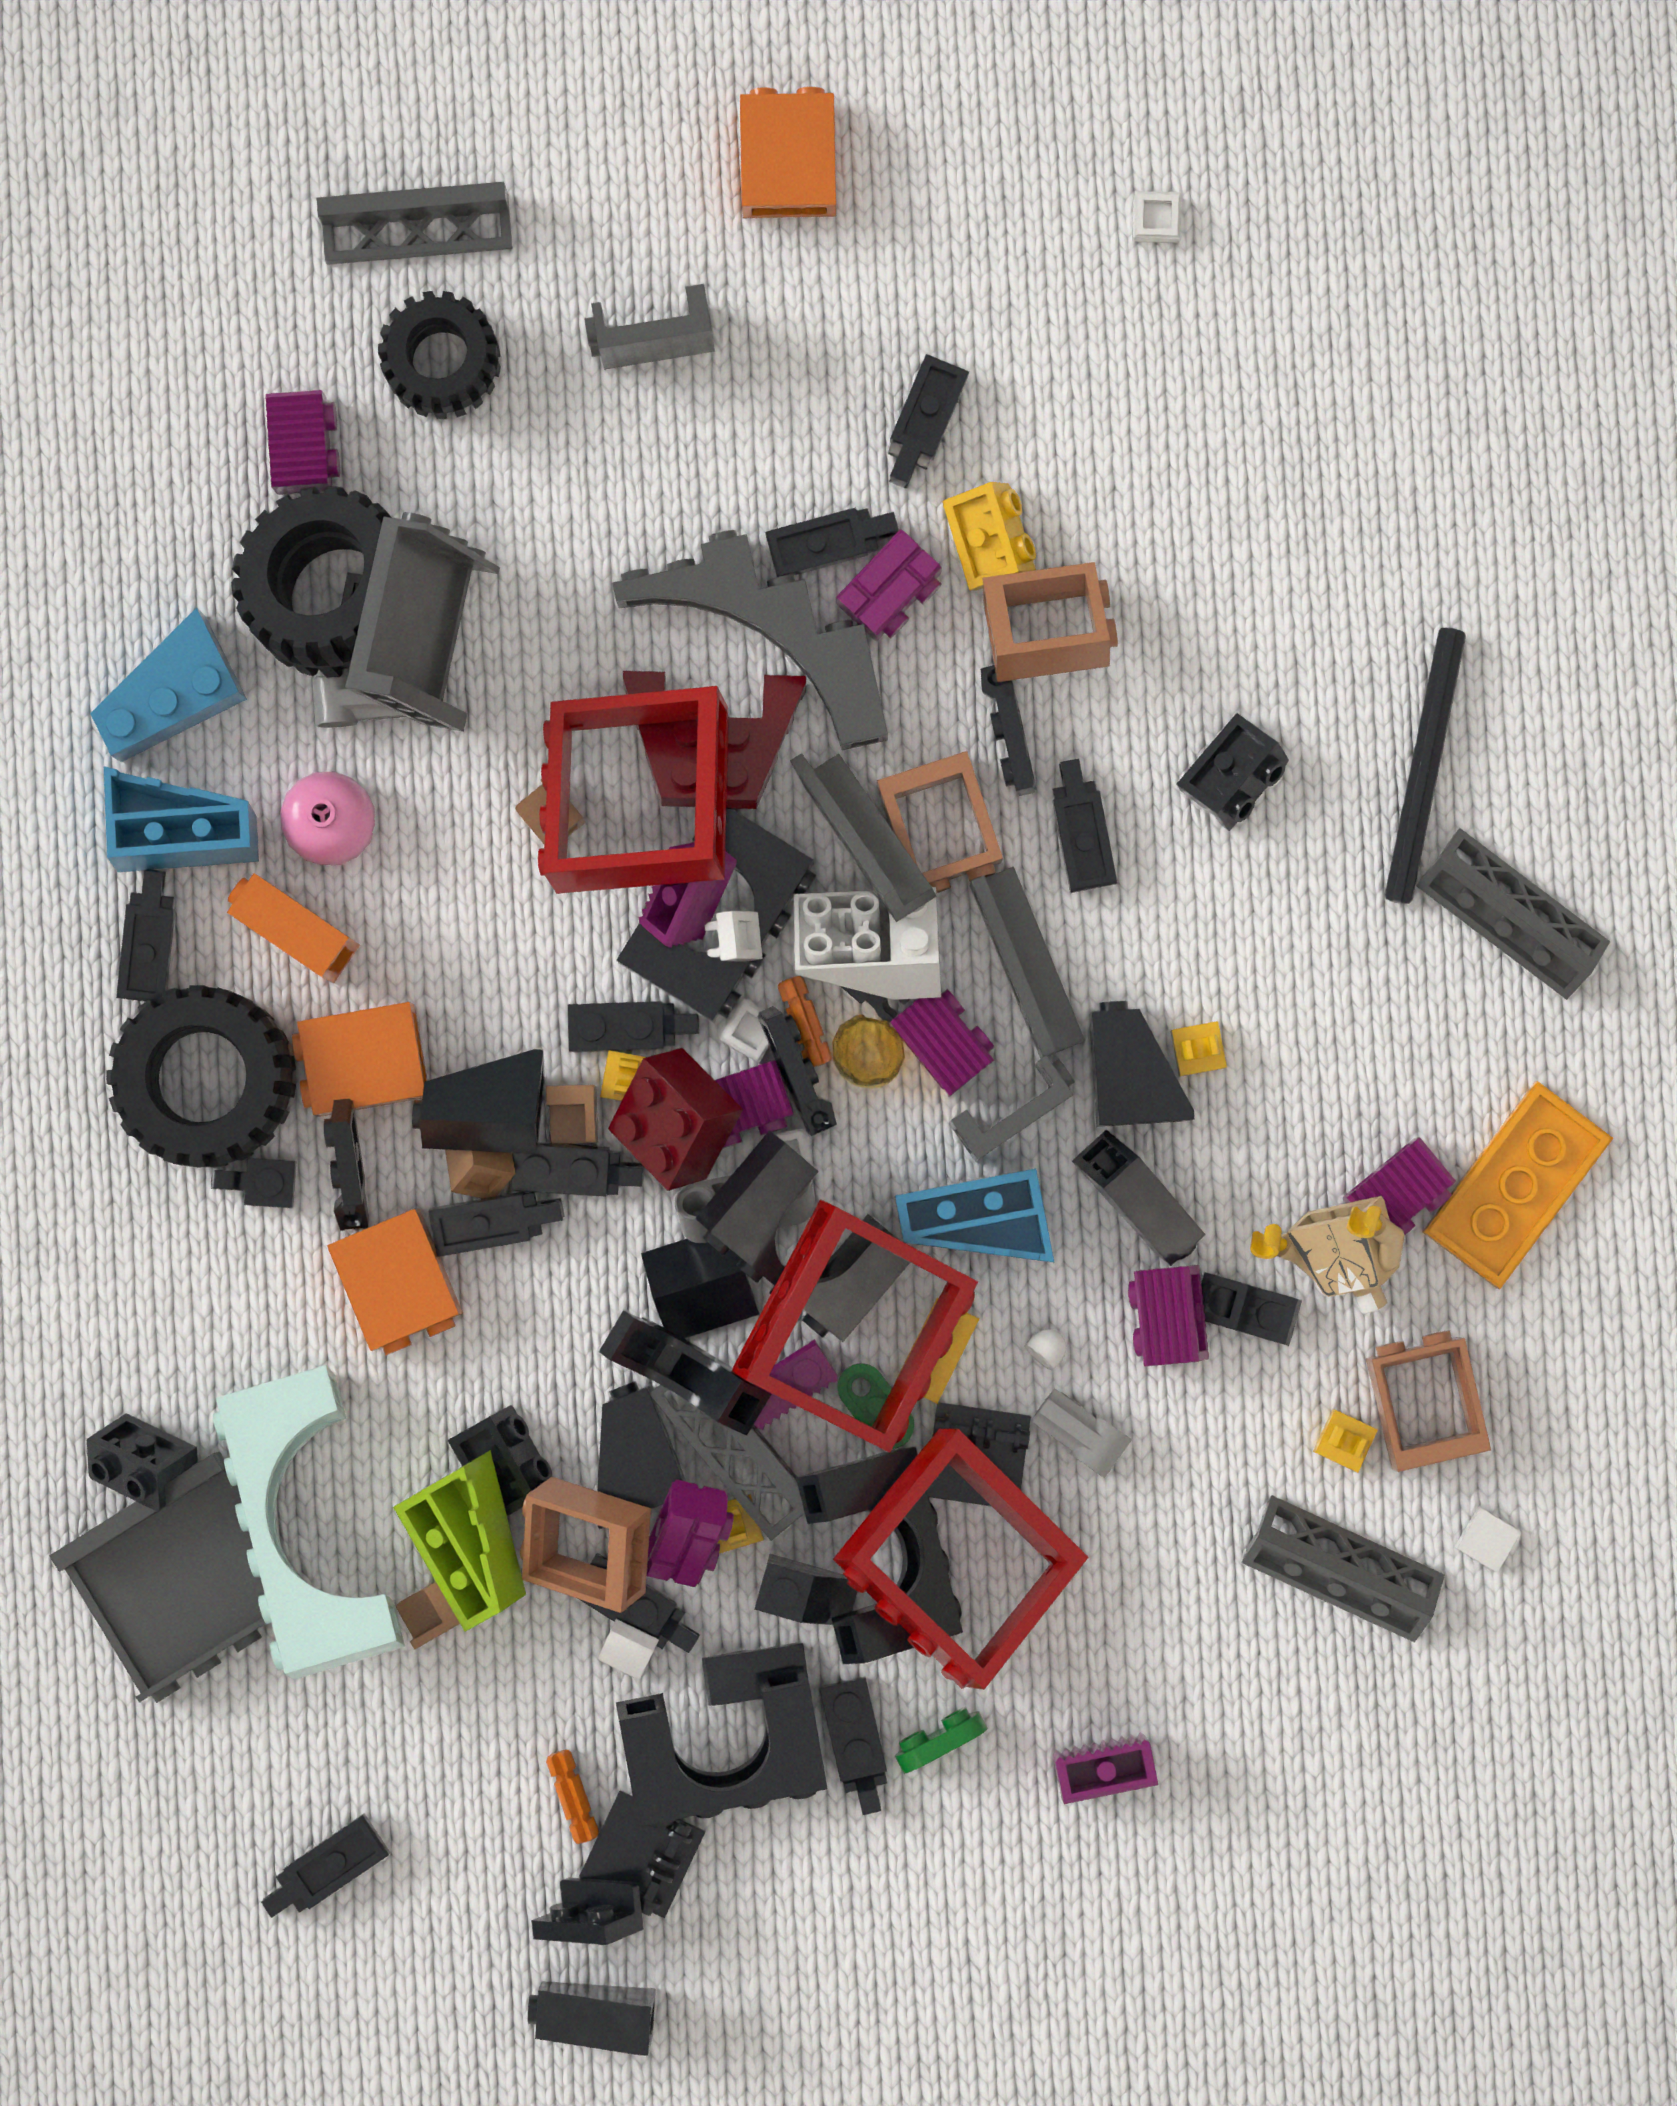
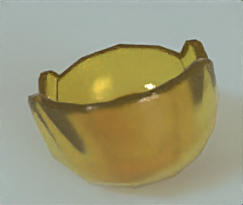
[832,1014,905,1089]

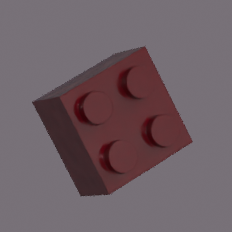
[608,1047,743,1191]

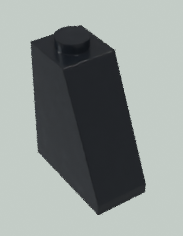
[1089,1001,1195,1127]
[412,1049,545,1154]
[1072,1129,1206,1267]
[597,1381,686,1529]
[754,1554,858,1625]
[527,1981,656,2056]

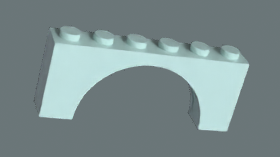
[213,1365,405,1680]

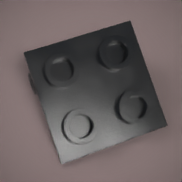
[927,1402,1031,1506]
[579,1790,706,1919]

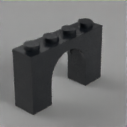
[616,808,817,1023]
[695,1130,910,1342]
[796,1446,963,1664]
[615,1665,827,1828]

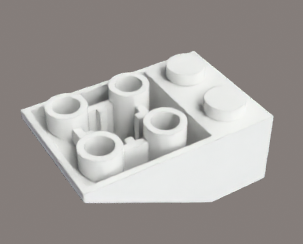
[793,887,941,1000]

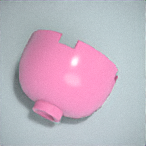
[280,771,375,866]

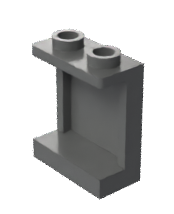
[584,284,715,370]
[949,1056,1075,1162]

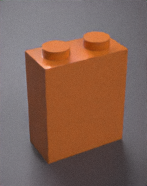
[740,87,836,218]
[227,873,360,983]
[292,1002,428,1117]
[327,1208,463,1356]

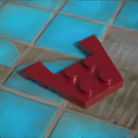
[623,671,806,809]

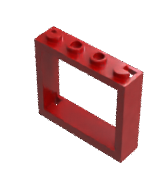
[538,686,728,894]
[731,1199,978,1453]
[833,1429,1089,1690]

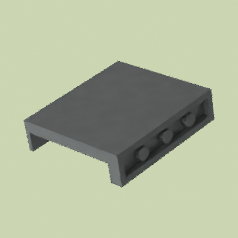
[345,512,500,732]
[49,1451,266,1703]

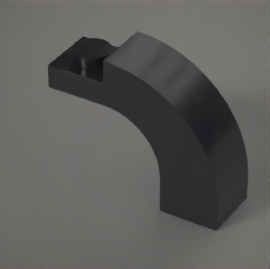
[599,1310,772,1436]

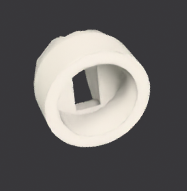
[1024,1329,1066,1371]

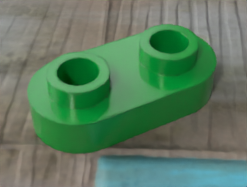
[837,1363,914,1449]
[895,1707,988,1774]

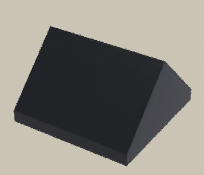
[641,1239,760,1339]

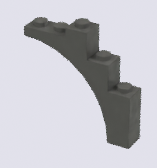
[612,530,888,750]

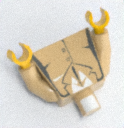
[1250,1196,1404,1314]

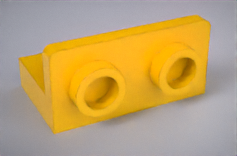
[942,482,1036,591]

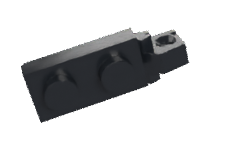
[888,354,970,489]
[765,507,899,577]
[980,665,1037,796]
[1052,759,1118,893]
[116,869,175,1001]
[567,1001,700,1052]
[757,1006,837,1136]
[324,1099,369,1231]
[511,1142,645,1197]
[428,1192,565,1257]
[579,1553,700,1653]
[819,1676,887,1815]
[261,1813,391,1918]

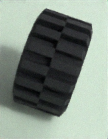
[378,291,501,419]

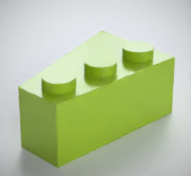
[393,1451,526,1632]

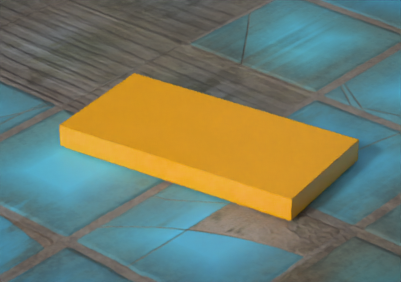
[1422,1081,1613,1289]

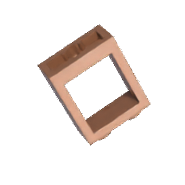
[982,562,1118,682]
[877,751,1003,894]
[1366,1330,1491,1472]
[520,1476,651,1613]

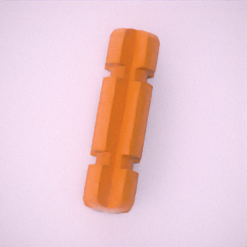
[778,976,832,1068]
[546,1750,599,1844]

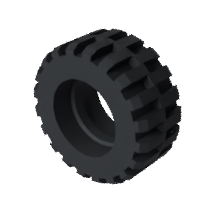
[231,486,392,678]
[106,985,296,1168]

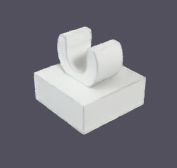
[705,911,763,961]

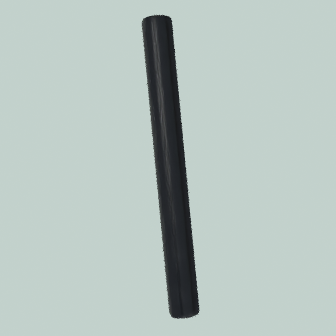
[1385,628,1466,904]

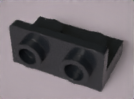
[1176,713,1289,831]
[448,1405,552,1516]
[86,1413,198,1512]
[531,1877,644,1945]

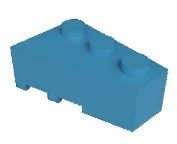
[90,607,247,762]
[103,766,259,872]
[894,1168,1055,1263]

